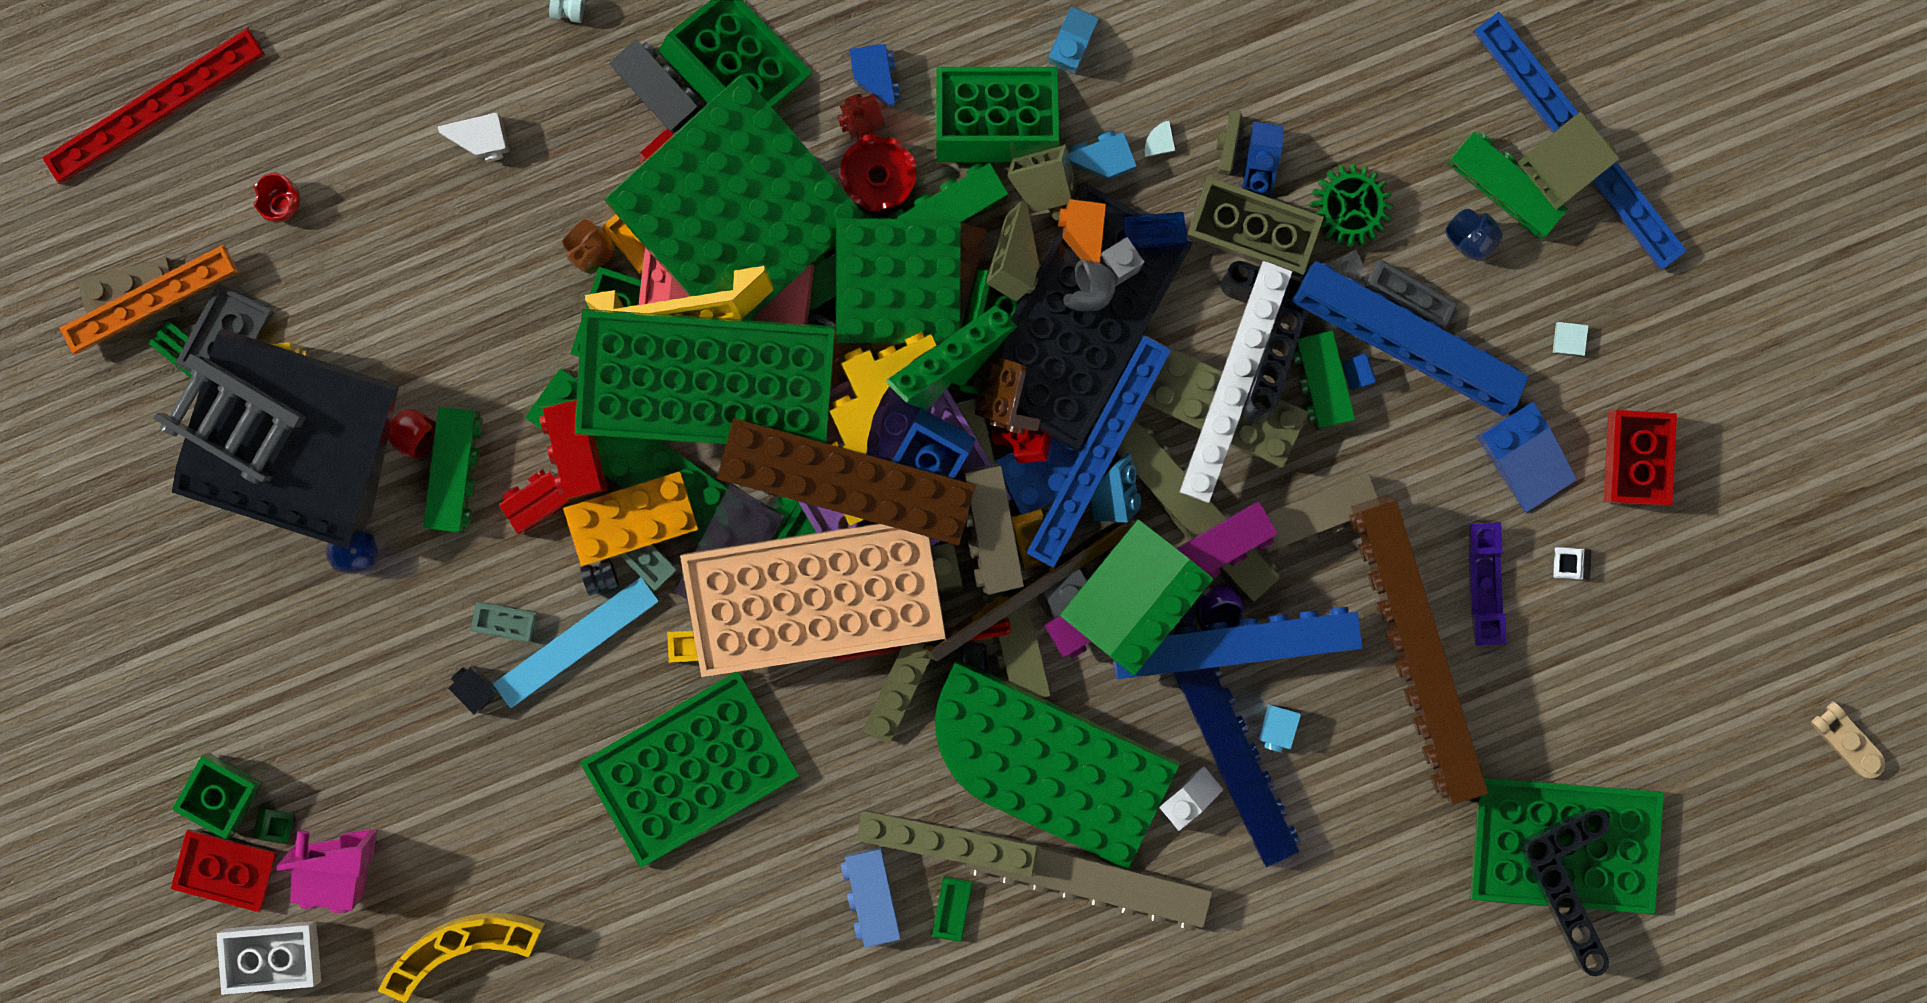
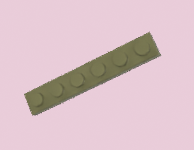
[856,811,1039,877]

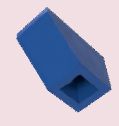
[849,44,900,109]
[1242,122,1283,196]

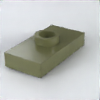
[1216,109,1242,175]

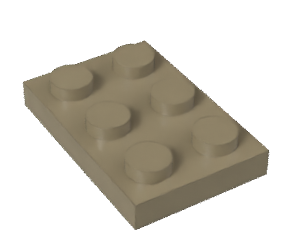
[77,257,184,333]

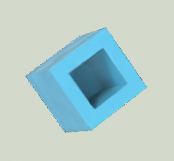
[1258,704,1301,753]

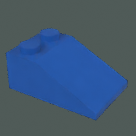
[1476,402,1577,513]
[892,408,976,479]

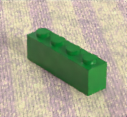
[1446,132,1569,240]
[423,406,483,533]

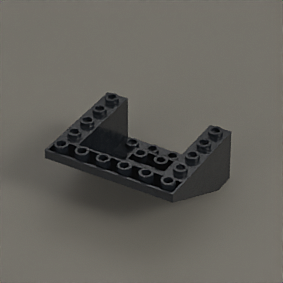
[172,329,399,549]

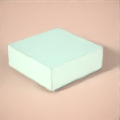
[1553,322,1588,356]

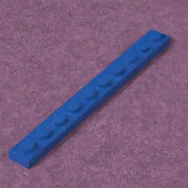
[1473,11,1687,270]

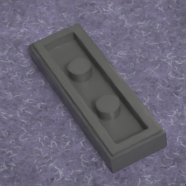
[1365,259,1458,330]

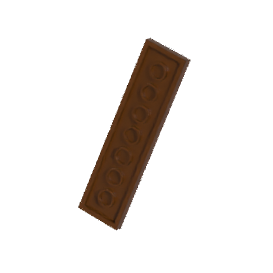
[717,418,976,545]

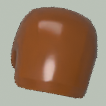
[562,219,615,274]

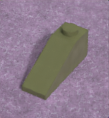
[986,201,1039,301]

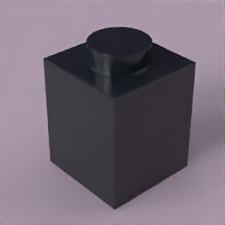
[448,666,499,715]

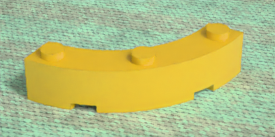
[378,913,545,1003]

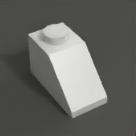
[438,113,510,162]
[1159,766,1223,831]

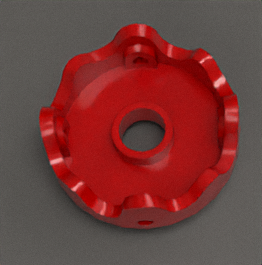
[840,134,916,213]

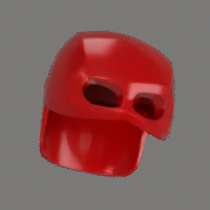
[388,409,436,458]

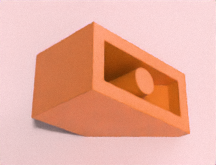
[1058,199,1106,263]

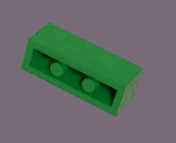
[1293,331,1355,430]

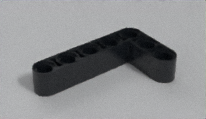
[1221,261,1308,424]
[1521,808,1610,977]

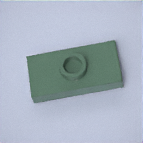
[470,601,537,643]

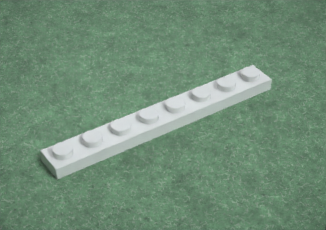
[1179,261,1292,503]

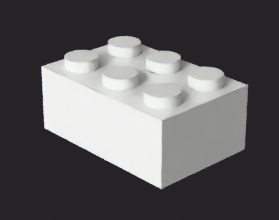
[216,921,321,995]

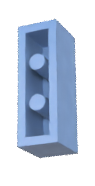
[841,847,901,948]

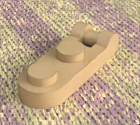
[1810,702,1885,779]

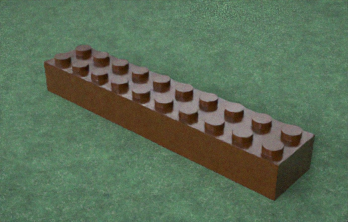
[1349,495,1488,805]

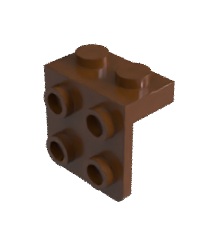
[974,355,1041,434]

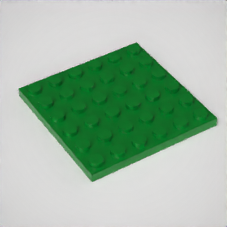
[603,74,864,320]

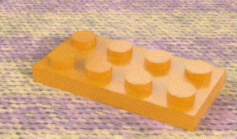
[563,471,699,566]

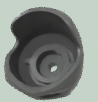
[1064,259,1116,312]

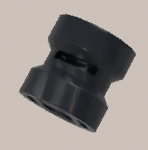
[580,558,619,596]

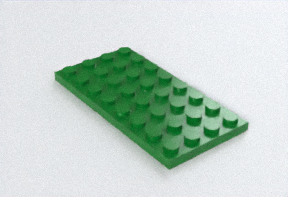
[575,308,835,444]

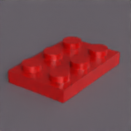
[170,829,277,912]

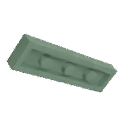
[570,492,677,591]

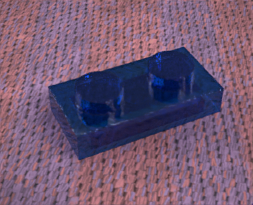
[1122,212,1188,249]

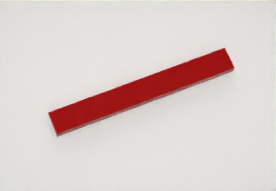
[42,28,266,184]

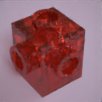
[837,93,886,140]

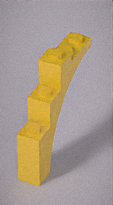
[828,332,937,526]

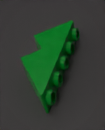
[886,305,1017,410]

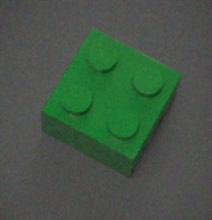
[172,753,263,839]

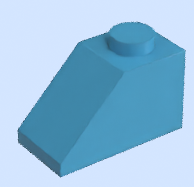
[1047,6,1099,74]

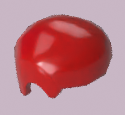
[253,172,300,223]

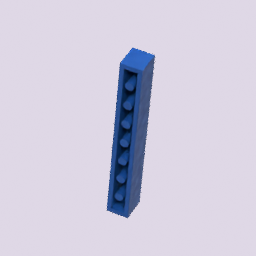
[1292,261,1529,416]
[1113,606,1362,679]

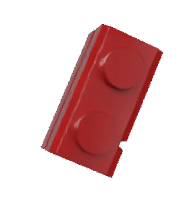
[499,470,572,535]

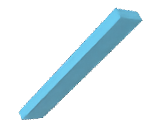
[493,577,660,709]

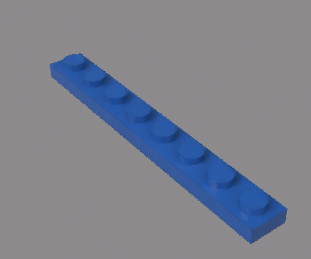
[1026,336,1171,568]

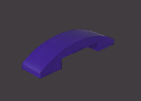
[1469,522,1507,646]

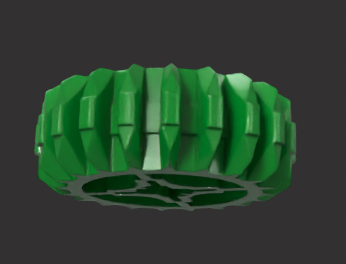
[1310,164,1393,247]

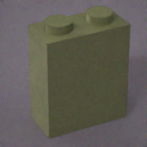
[1517,111,1619,210]

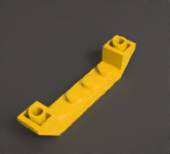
[585,266,773,320]

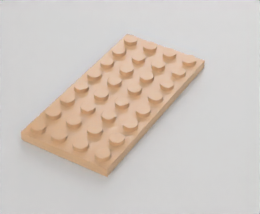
[680,523,946,677]

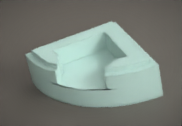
[1144,121,1175,158]

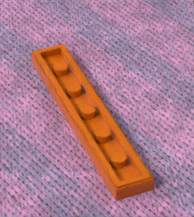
[59,245,239,355]

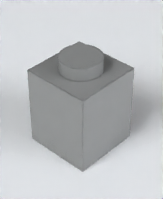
[1100,237,1144,287]

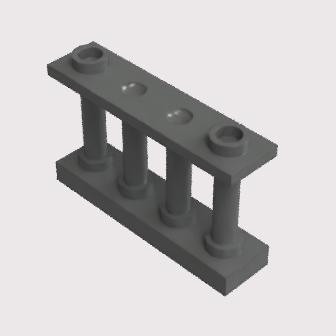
[153,353,306,484]

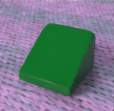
[253,807,295,844]

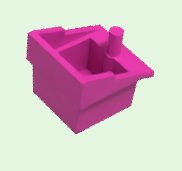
[277,829,377,913]

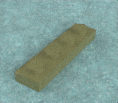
[862,641,931,744]

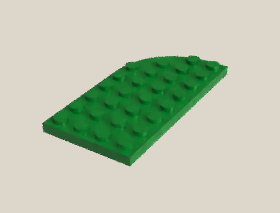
[935,659,1180,869]

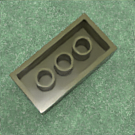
[1185,177,1324,278]

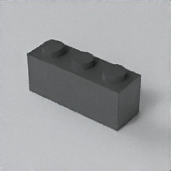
[609,39,700,134]

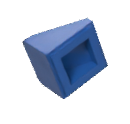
[1342,353,1376,390]

